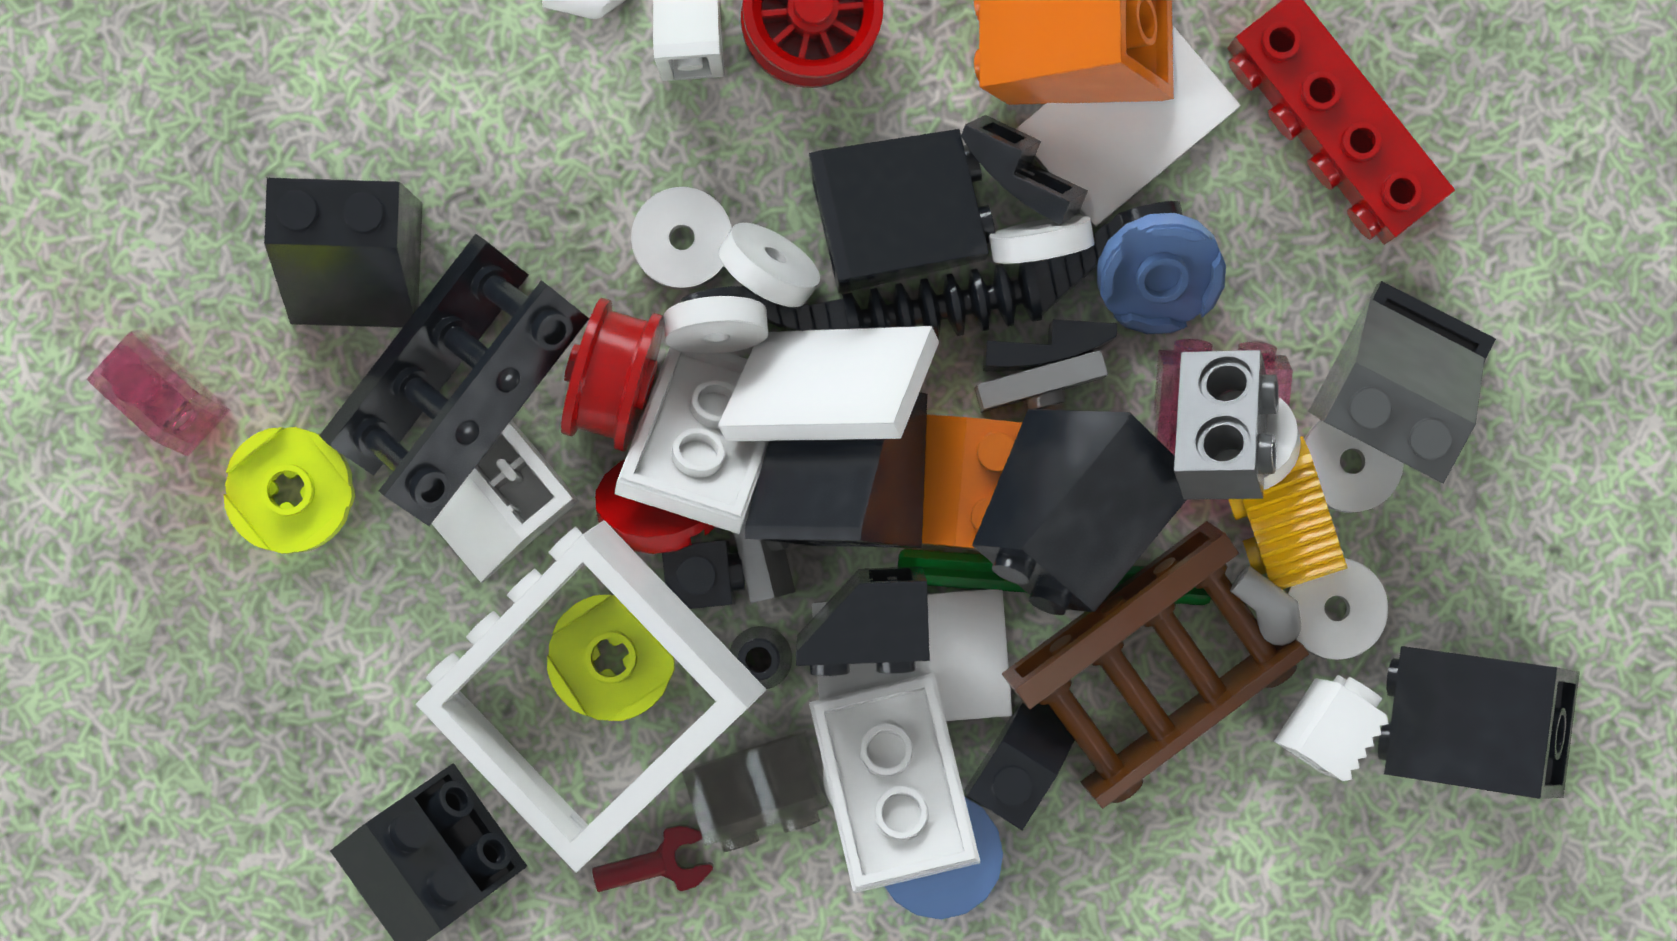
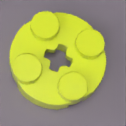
[223,427,355,554]
[547,595,675,721]

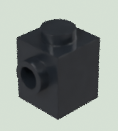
[662,540,745,609]

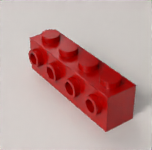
[1227,0,1455,245]

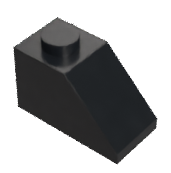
[964,700,1075,830]

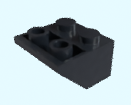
[796,566,930,676]
[330,763,527,941]

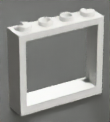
[416,520,767,873]

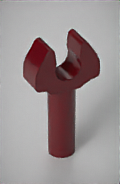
[592,824,714,892]

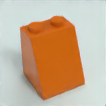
[974,0,1174,105]

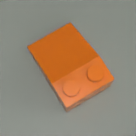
[922,415,1023,550]

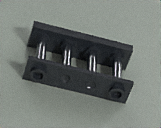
[319,234,590,526]

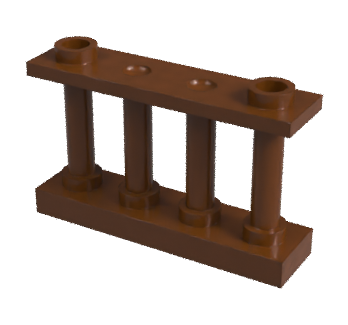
[1002,521,1309,809]

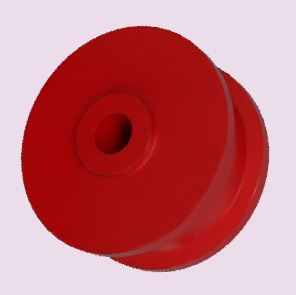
[741,0,884,88]
[561,298,664,452]

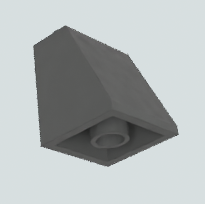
[1308,299,1485,484]

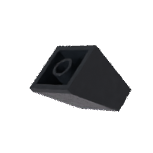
[809,129,996,294]
[264,178,422,328]
[745,392,928,548]
[972,409,1186,615]
[1378,646,1580,799]

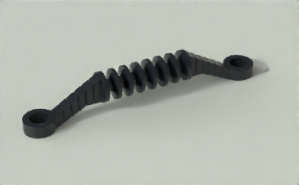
[681,201,1183,340]

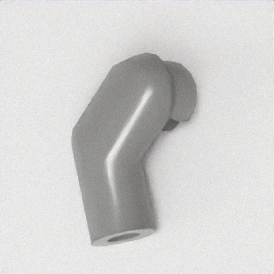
[1230,565,1301,646]

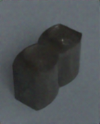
[682,730,830,852]

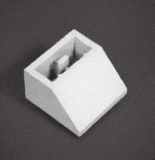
[432,420,580,583]

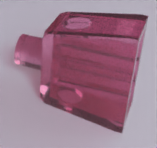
[87,329,230,457]

